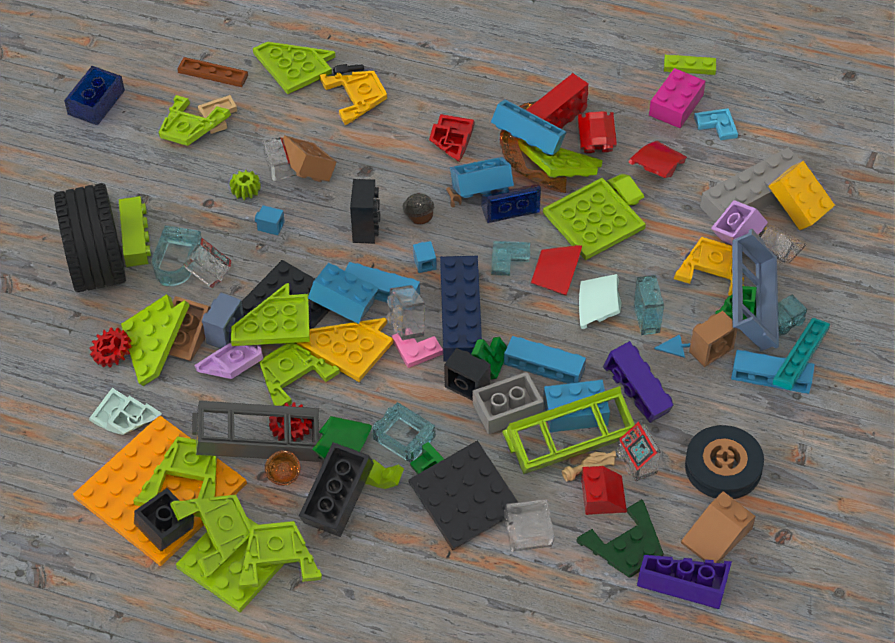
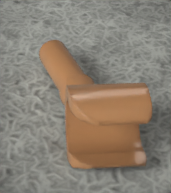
[446,187,462,207]

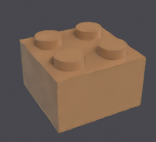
[689,311,737,367]

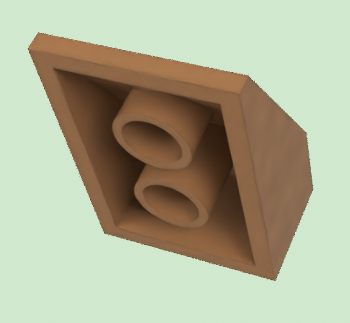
[283,135,337,182]
[169,296,211,361]
[681,491,756,563]

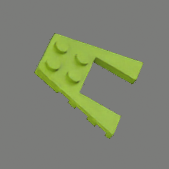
[133,436,217,517]

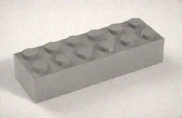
[700,148,811,223]

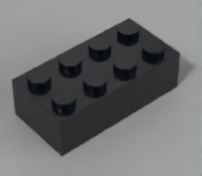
[299,442,374,537]

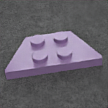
[194,342,264,379]

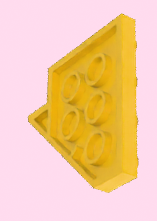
[297,318,393,382]

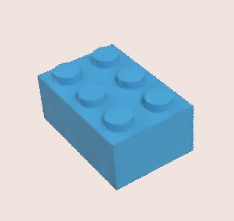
[450,157,514,198]
[308,263,379,324]
[543,380,610,433]

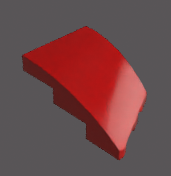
[429,114,475,162]
[628,141,687,178]
[531,245,582,296]

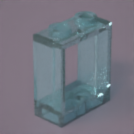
[633,275,664,335]
[372,402,436,463]

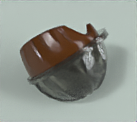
[402,193,435,224]

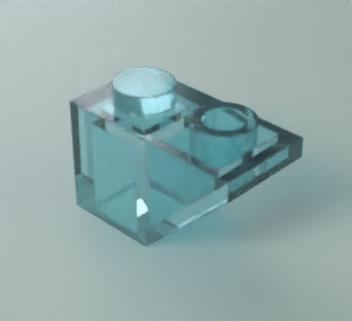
[778,295,807,336]

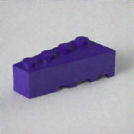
[603,341,673,423]
[637,555,732,609]

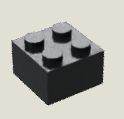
[444,348,491,401]
[134,488,194,551]

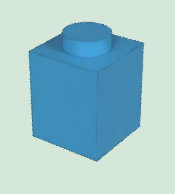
[255,205,285,235]
[413,241,437,273]

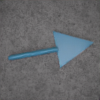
[654,334,691,358]

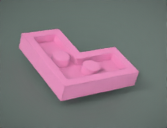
[392,329,443,368]

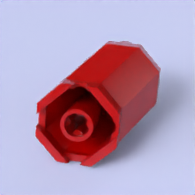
[578,111,617,154]

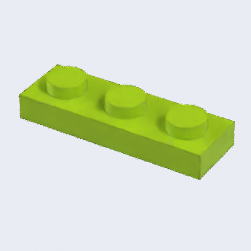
[664,54,716,75]

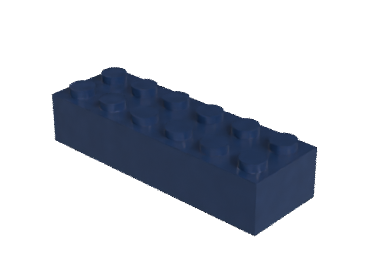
[440,255,482,362]

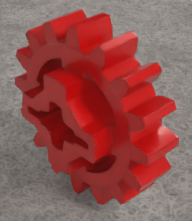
[90,327,132,368]
[269,402,312,442]

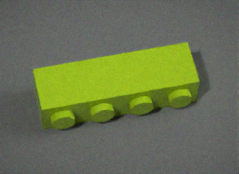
[118,196,151,267]

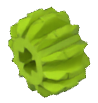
[230,170,261,200]

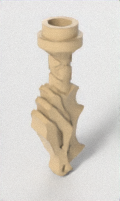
[562,451,617,481]

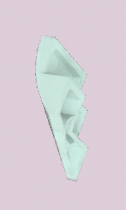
[579,274,622,329]
[89,388,162,435]

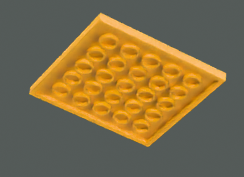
[73,416,247,566]

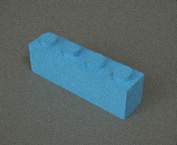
[491,99,566,155]
[345,262,420,310]
[504,336,586,384]
[731,350,815,394]

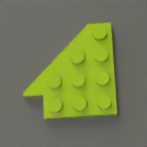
[253,42,336,94]
[517,140,603,178]
[231,283,310,346]
[121,294,190,386]

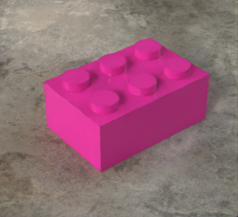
[649,68,706,128]

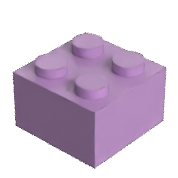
[711,200,768,246]

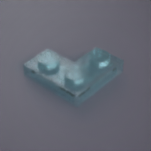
[491,241,530,276]

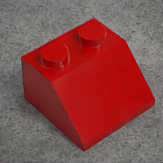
[581,466,627,515]

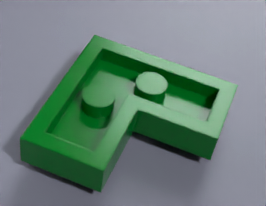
[471,337,507,380]

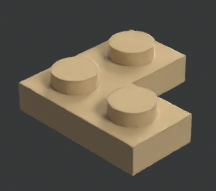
[198,95,237,134]

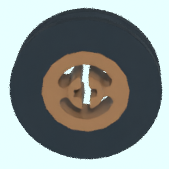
[685,425,764,499]

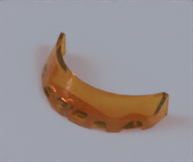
[500,101,567,193]

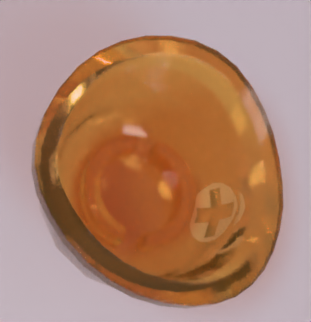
[265,450,300,486]

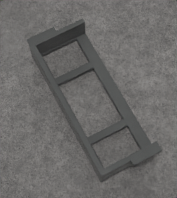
[192,401,322,462]

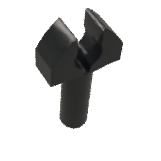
[332,64,364,75]

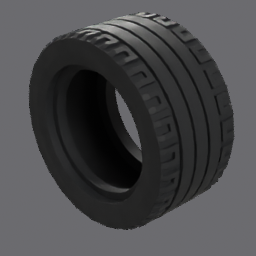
[54,183,126,292]

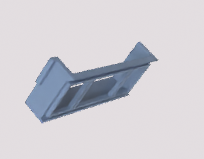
[732,229,779,352]

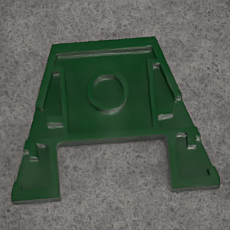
[577,499,664,578]

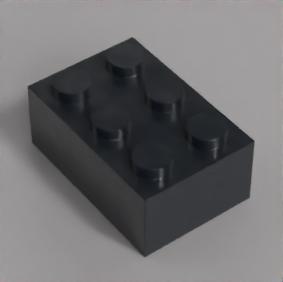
[350,179,381,244]

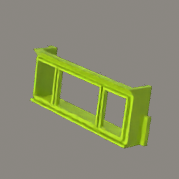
[502,386,638,475]

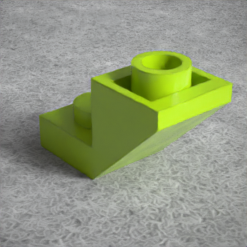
[607,174,645,206]
[365,459,404,489]

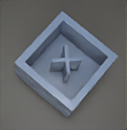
[202,293,244,349]

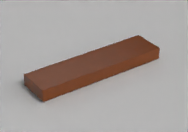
[177,57,248,87]

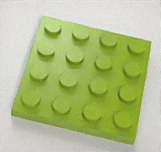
[543,178,646,261]
[176,517,285,613]

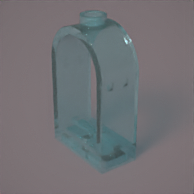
[152,225,202,286]

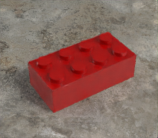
[526,73,589,129]

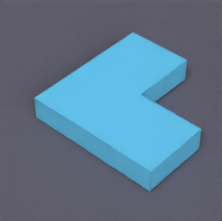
[694,108,738,140]

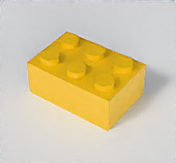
[768,160,835,230]

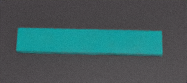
[772,318,830,391]

